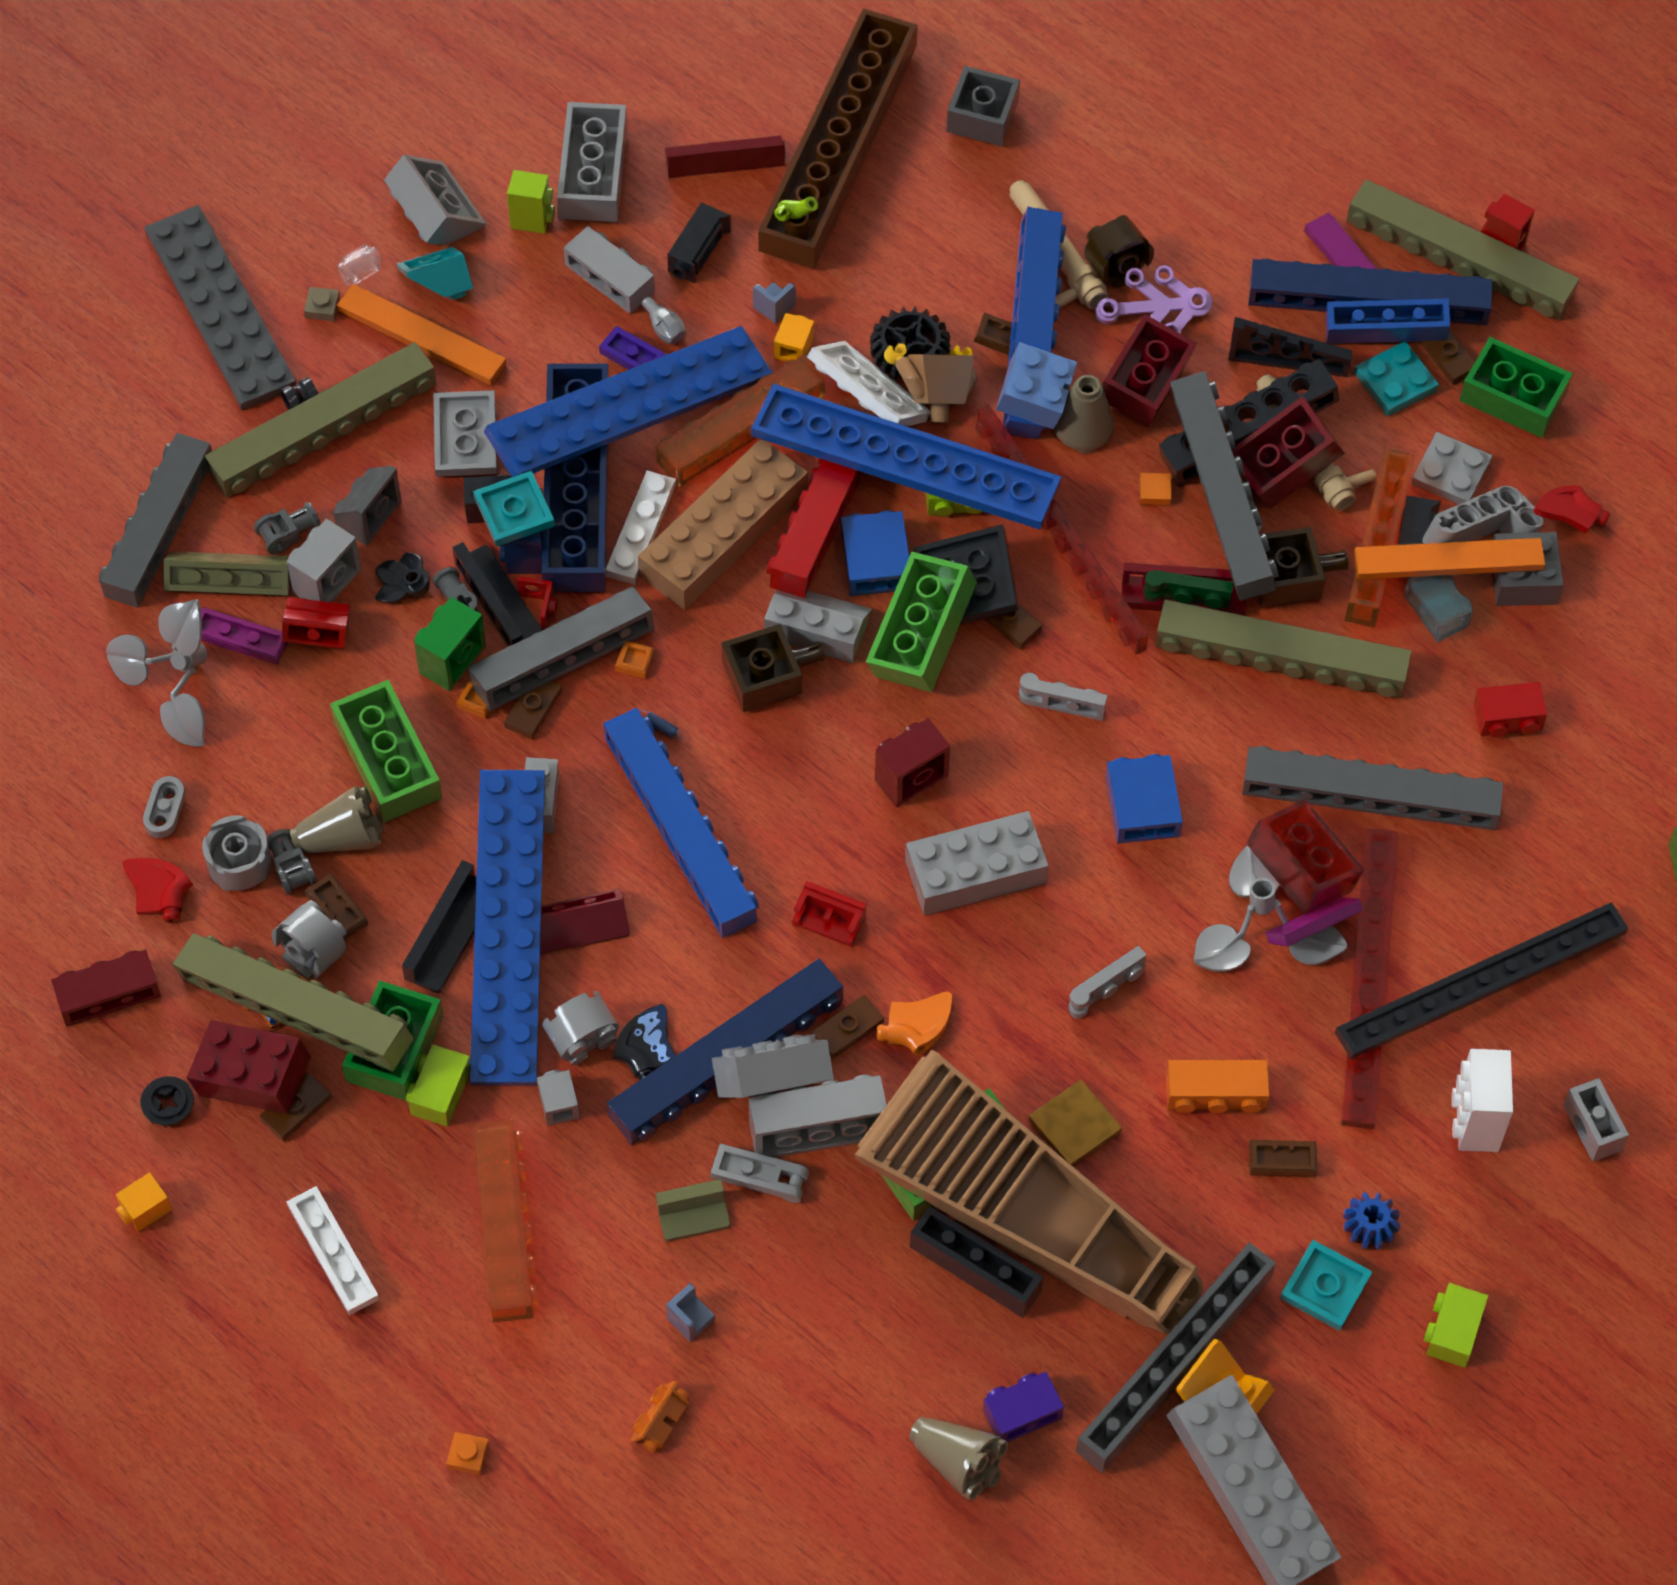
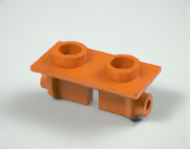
[630,1380,690,1453]

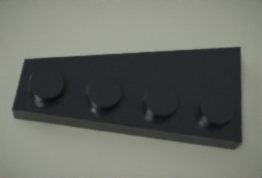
[1228,317,1352,377]

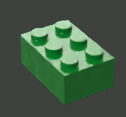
[1460,337,1573,438]
[342,980,444,1101]

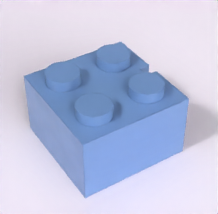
[996,342,1077,429]

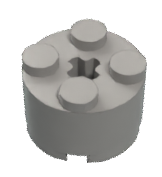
[202,815,271,891]
[271,900,346,979]
[542,991,619,1066]

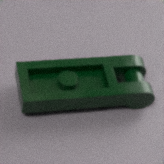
[1143,570,1234,609]

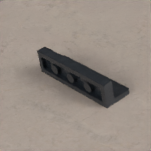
[452,542,543,646]
[402,860,477,994]

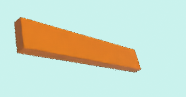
[337,284,507,386]
[1354,538,1545,580]

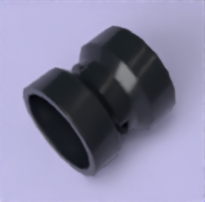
[280,377,318,410]

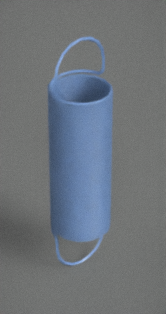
[640,710,683,740]

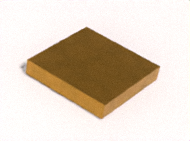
[1029,1080,1122,1166]

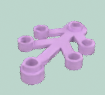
[1095,265,1212,334]

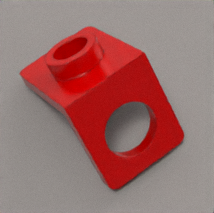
[517,576,558,630]

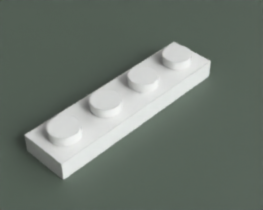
[606,471,676,585]
[287,1186,379,1316]

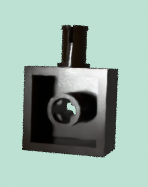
[1258,527,1349,608]
[721,624,824,712]

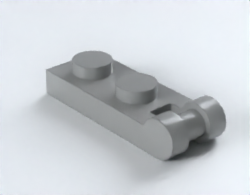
[1019,673,1107,721]
[1068,946,1147,1019]
[710,1144,810,1203]

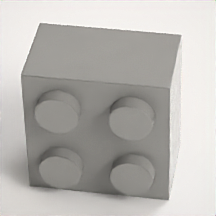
[287,519,361,602]

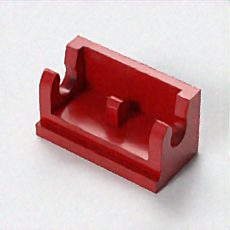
[792,880,866,947]

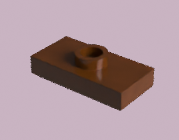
[973,312,1012,355]
[1418,330,1475,385]
[985,605,1042,649]
[504,681,562,740]
[305,873,368,940]
[813,995,884,1059]
[260,1073,332,1141]
[1249,1140,1317,1177]

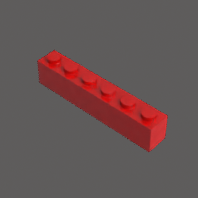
[766,458,863,598]

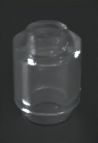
[336,244,382,286]

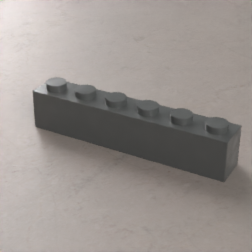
[99,432,212,608]
[468,586,654,711]

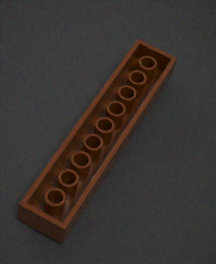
[758,8,918,269]

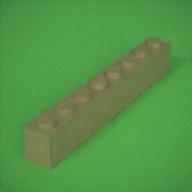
[1346,179,1580,321]
[205,342,436,498]
[1155,600,1411,698]
[172,933,414,1071]

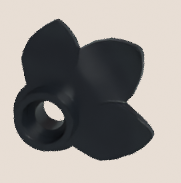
[375,552,430,603]

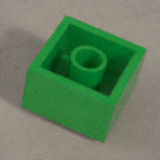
[414,597,486,691]

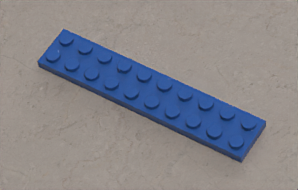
[484,326,773,477]
[751,383,1062,530]
[470,770,545,1086]

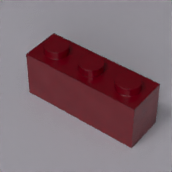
[51,949,161,1027]

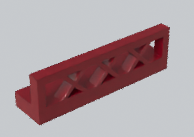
[1121,563,1246,616]

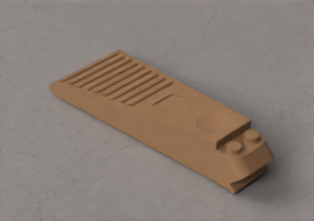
[854,1050,1203,1334]

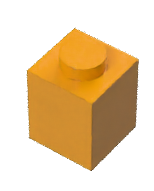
[774,313,814,366]
[115,1172,172,1232]

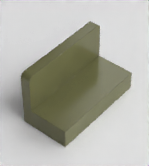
[656,1179,730,1242]

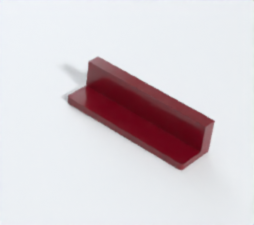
[665,135,785,178]
[540,889,630,954]

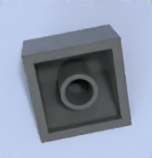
[333,466,401,546]

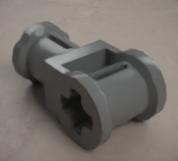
[253,502,321,555]
[432,567,479,612]
[267,829,317,896]

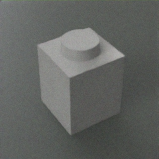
[537,1070,580,1126]

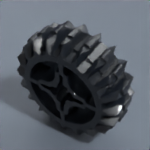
[870,306,951,384]

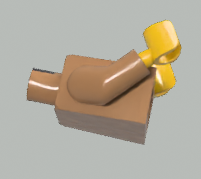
[884,344,977,422]

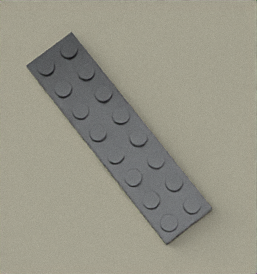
[144,205,297,411]

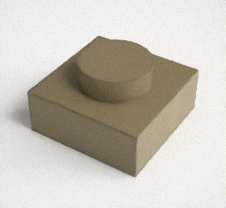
[304,287,340,321]

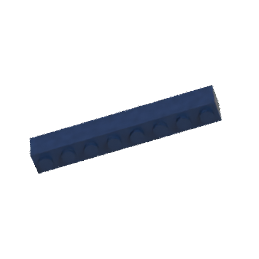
[1248,258,1492,326]
[607,958,843,1145]

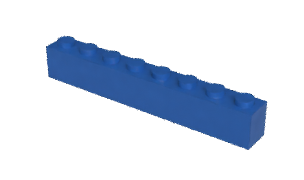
[1002,207,1066,439]
[603,708,759,938]

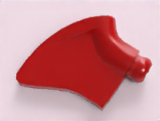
[1533,485,1610,534]
[123,858,194,923]

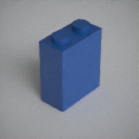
[841,510,909,596]
[1105,754,1183,844]

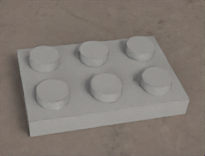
[434,390,497,477]

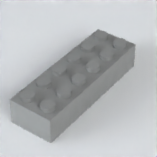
[1166,1375,1342,1585]

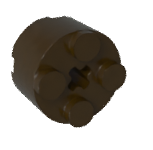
[1084,215,1154,287]

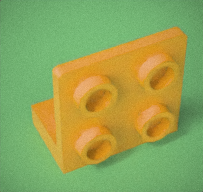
[1176,1339,1275,1414]

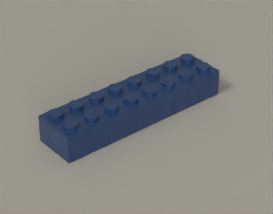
[542,363,609,592]

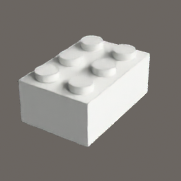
[1451,1049,1513,1152]

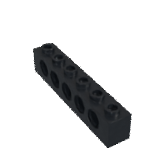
[1159,359,1340,486]

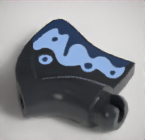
[613,1004,676,1080]

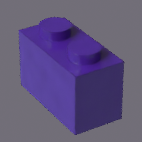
[983,1372,1064,1442]

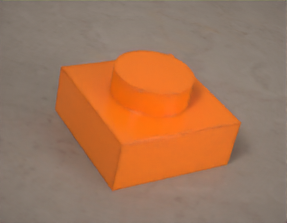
[446,1432,489,1475]

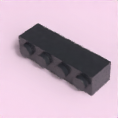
[910,1206,1043,1318]

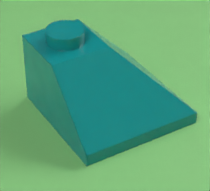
[397,246,473,299]

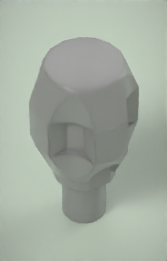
[642,296,686,345]

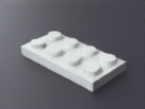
[807,341,931,426]

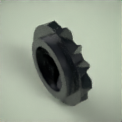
[140,1076,194,1128]

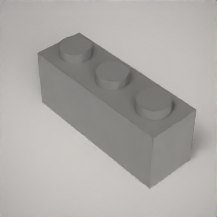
[563,226,655,314]

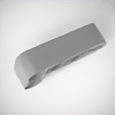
[1423,486,1544,544]

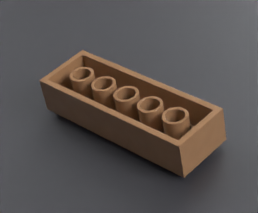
[638,439,808,610]

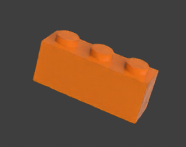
[1166,1060,1269,1113]

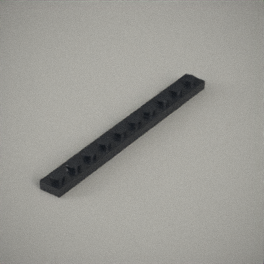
[1335,902,1629,1059]

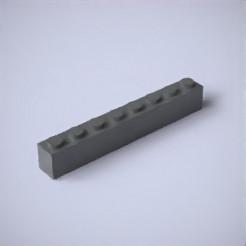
[1170,371,1279,601]
[1242,746,1503,831]
[1076,1242,1276,1474]

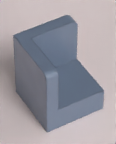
[753,282,796,324]
[666,1283,715,1342]

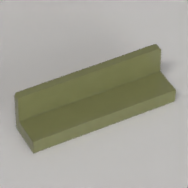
[164,551,290,595]

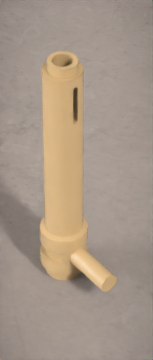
[1009,180,1108,309]
[1257,374,1376,511]

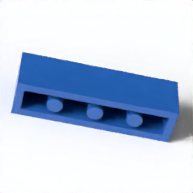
[1325,298,1450,344]

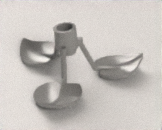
[106,599,207,746]
[1193,843,1347,972]

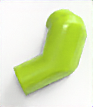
[774,197,818,221]

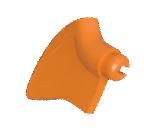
[877,992,952,1055]

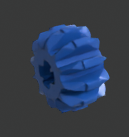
[1343,1191,1400,1250]

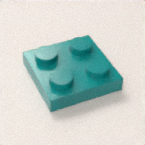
[1354,341,1439,417]
[473,471,555,547]
[1280,1240,1372,1331]

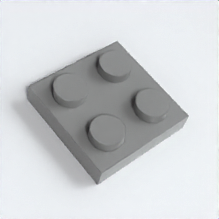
[1411,432,1493,504]

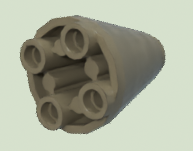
[1053,375,1114,454]
[290,786,384,854]
[909,1417,1008,1501]

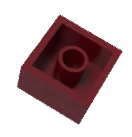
[875,718,950,808]

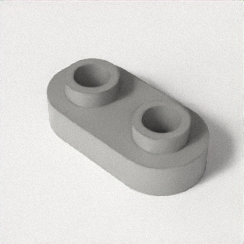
[143,776,186,838]

